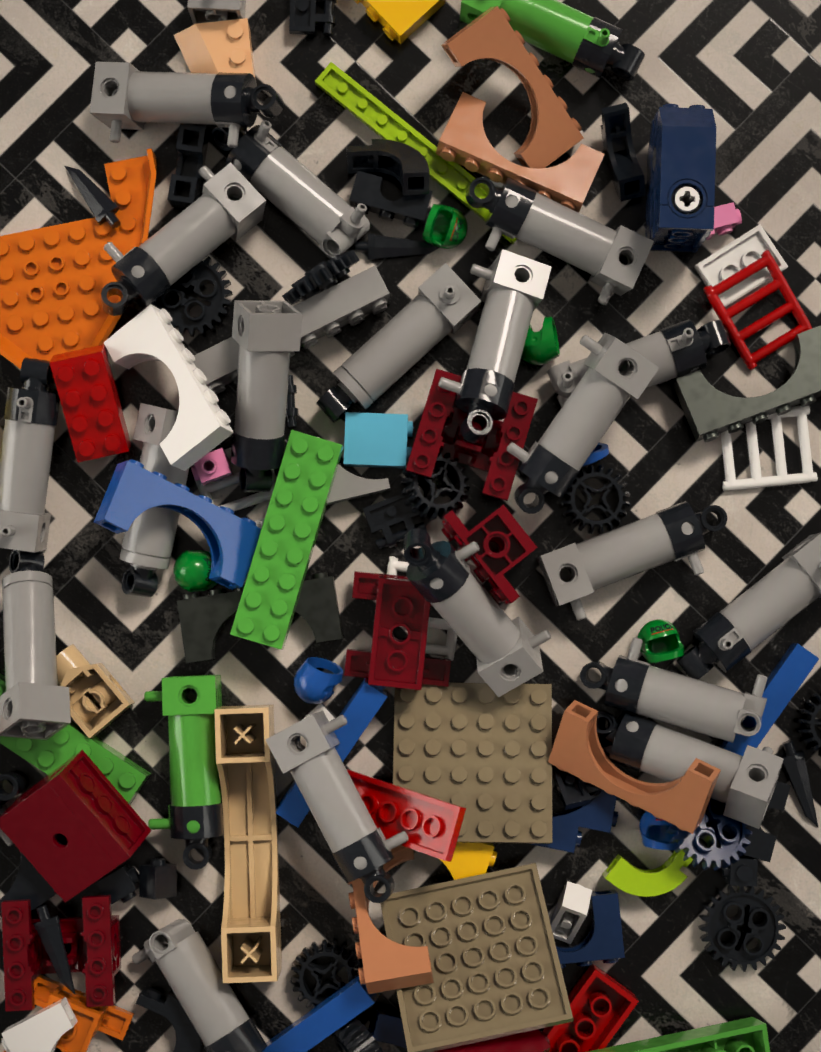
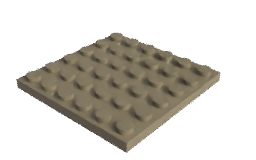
[393,683,553,844]
[380,863,573,1052]

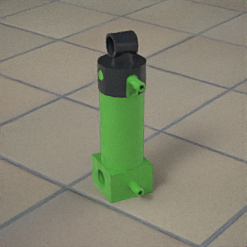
[460,0,645,80]
[144,675,223,870]

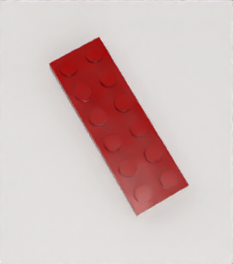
[347,769,466,862]

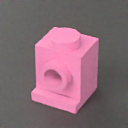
[706,202,742,240]

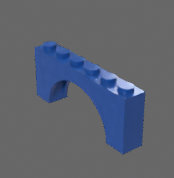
[94,460,261,589]

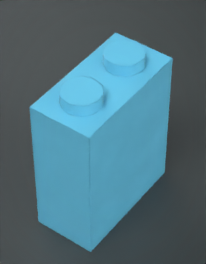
[343,412,413,469]

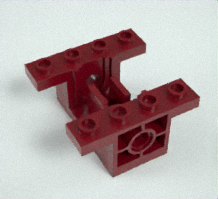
[406,369,538,501]
[441,504,538,605]
[344,571,451,690]
[1,895,121,1012]

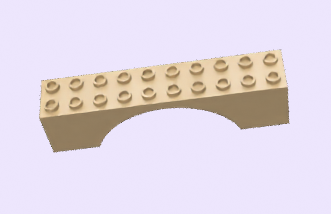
[214,704,282,983]

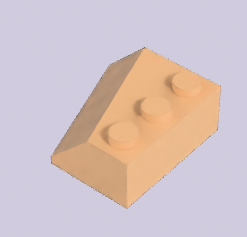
[174,18,255,78]

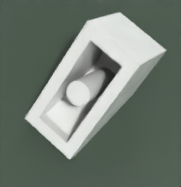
[550,881,592,944]

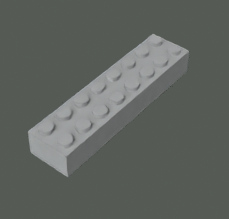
[194,265,390,394]

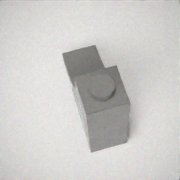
[318,437,391,505]

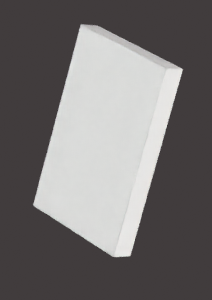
[694,224,788,308]

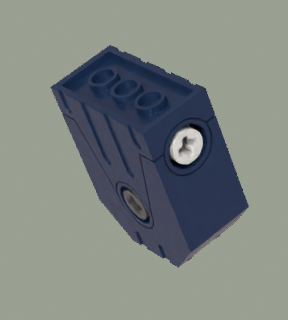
[645,104,716,253]

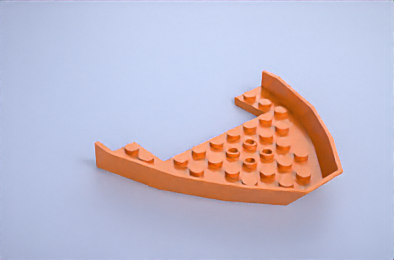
[0,148,157,378]

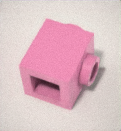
[191,448,234,485]

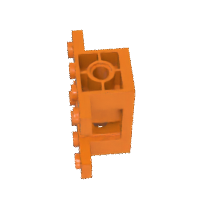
[4,975,134,1052]

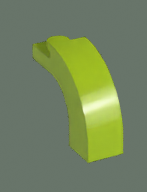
[602,851,693,897]

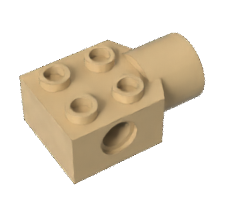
[56,644,135,739]

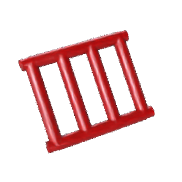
[703,250,812,370]

